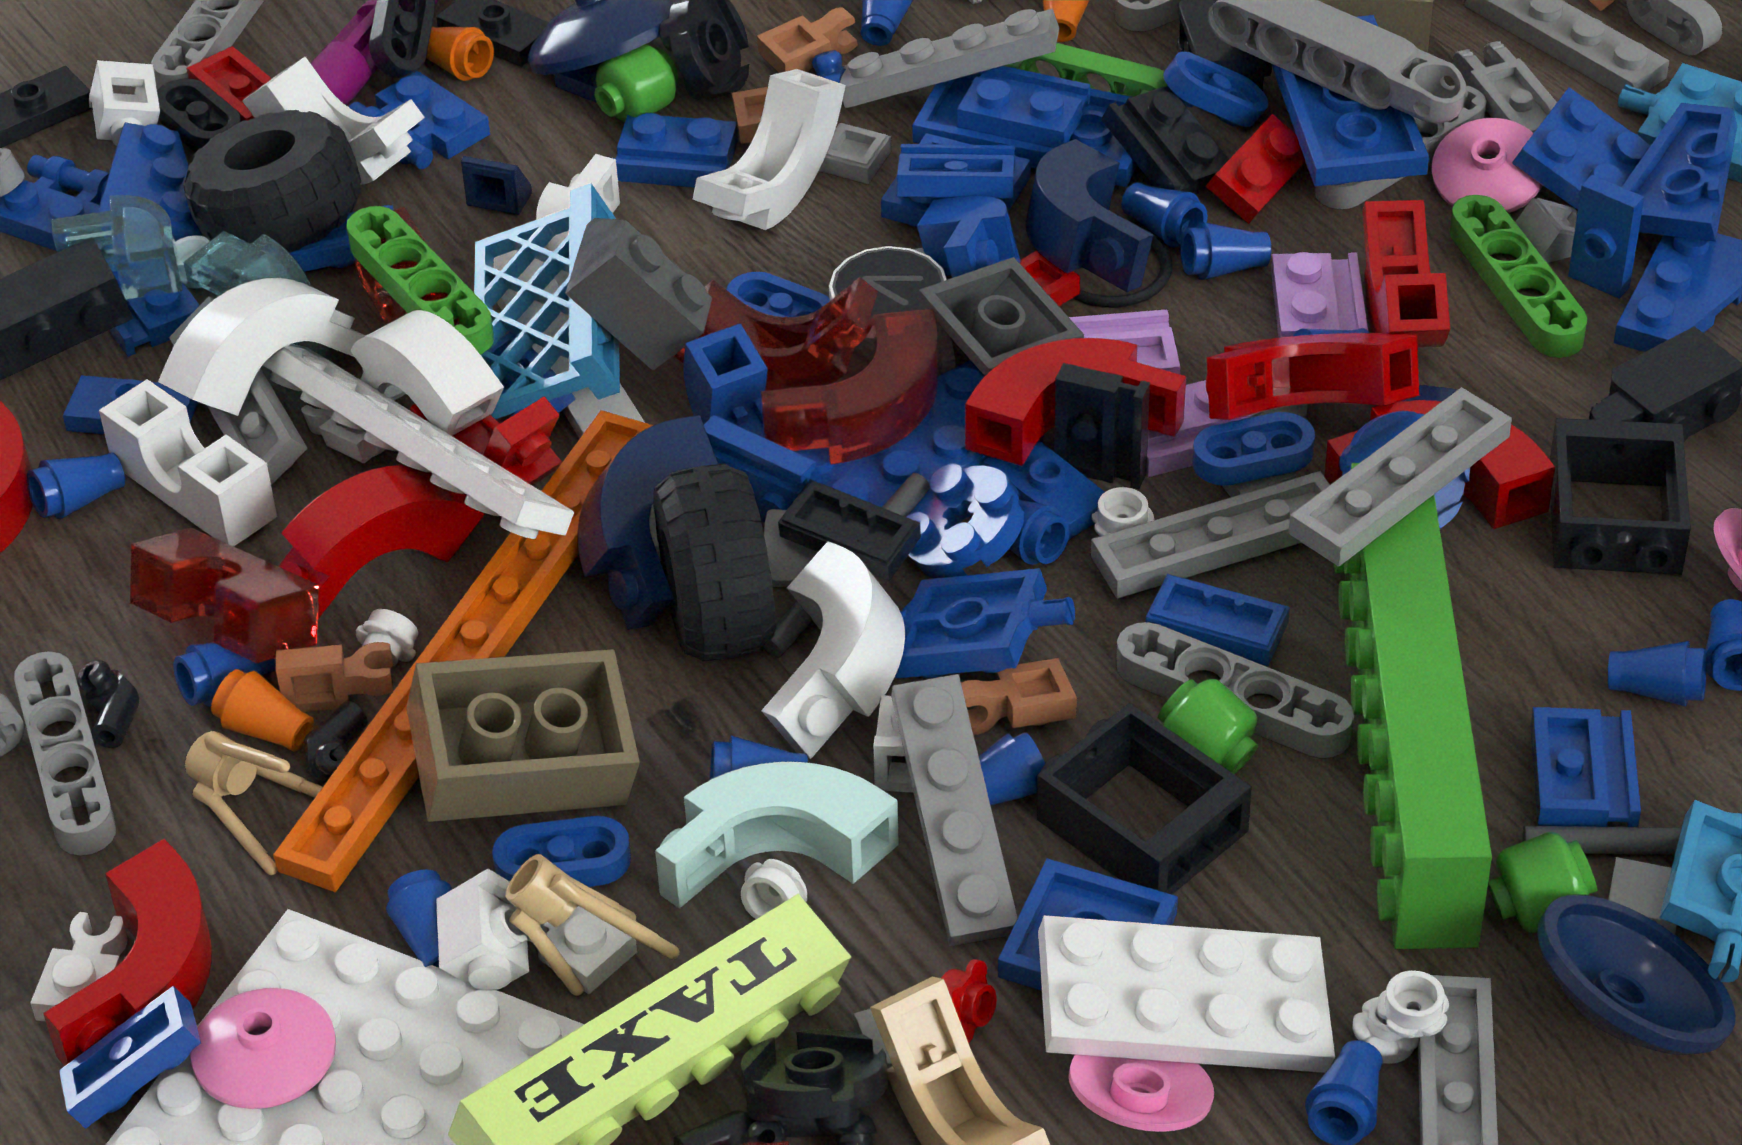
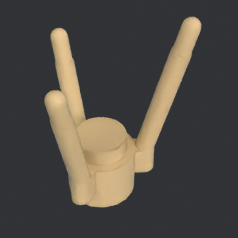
[185,731,323,875]
[505,854,680,996]

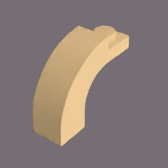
[870,976,1050,1145]

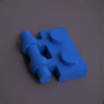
[349,71,490,169]
[0,155,109,252]

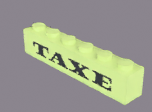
[448,894,851,1145]

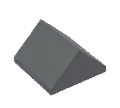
[917,257,1084,376]

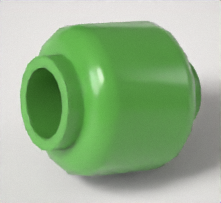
[595,44,678,123]
[1157,679,1258,774]
[1488,832,1598,933]

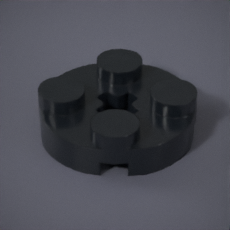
[659,0,750,100]
[740,1029,888,1129]

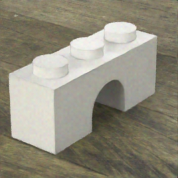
[99,379,277,549]

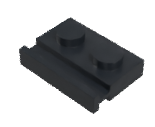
[1101,86,1229,193]
[1054,363,1150,490]

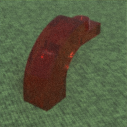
[673,277,878,395]
[761,309,938,464]

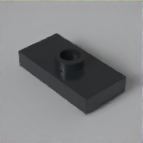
[436,0,549,67]
[0,65,92,148]
[778,479,921,581]

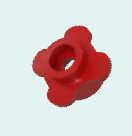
[941,959,997,1043]

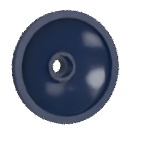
[527,0,674,75]
[1537,895,1736,1055]

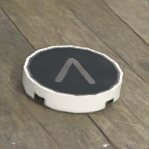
[829,246,947,340]

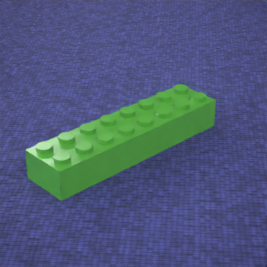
[1333,463,1492,949]

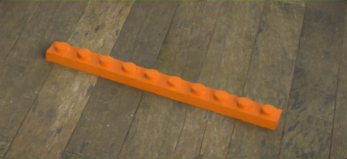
[273,410,653,892]

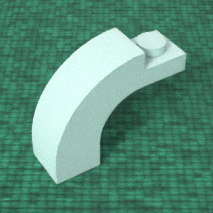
[655,762,899,909]

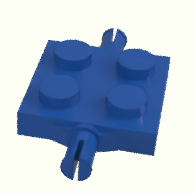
[895,568,1075,679]

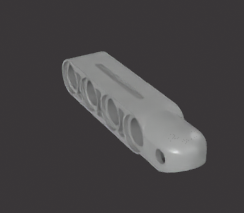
[1208,0,1466,123]

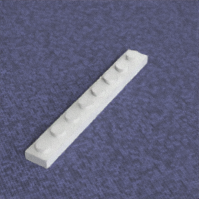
[263,344,574,539]

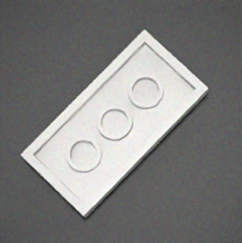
[1038,915,1335,1073]

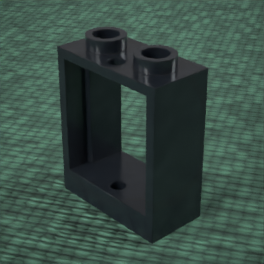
[1550,418,1691,575]
[1037,703,1252,895]

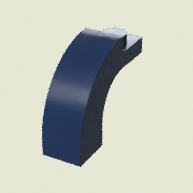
[1025,139,1153,292]
[578,415,718,630]

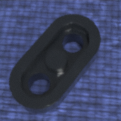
[369,0,435,78]
[157,79,241,152]

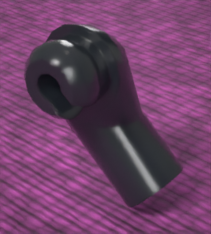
[673,1110,786,1145]

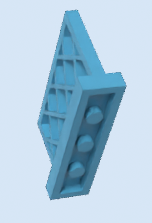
[474,183,620,419]

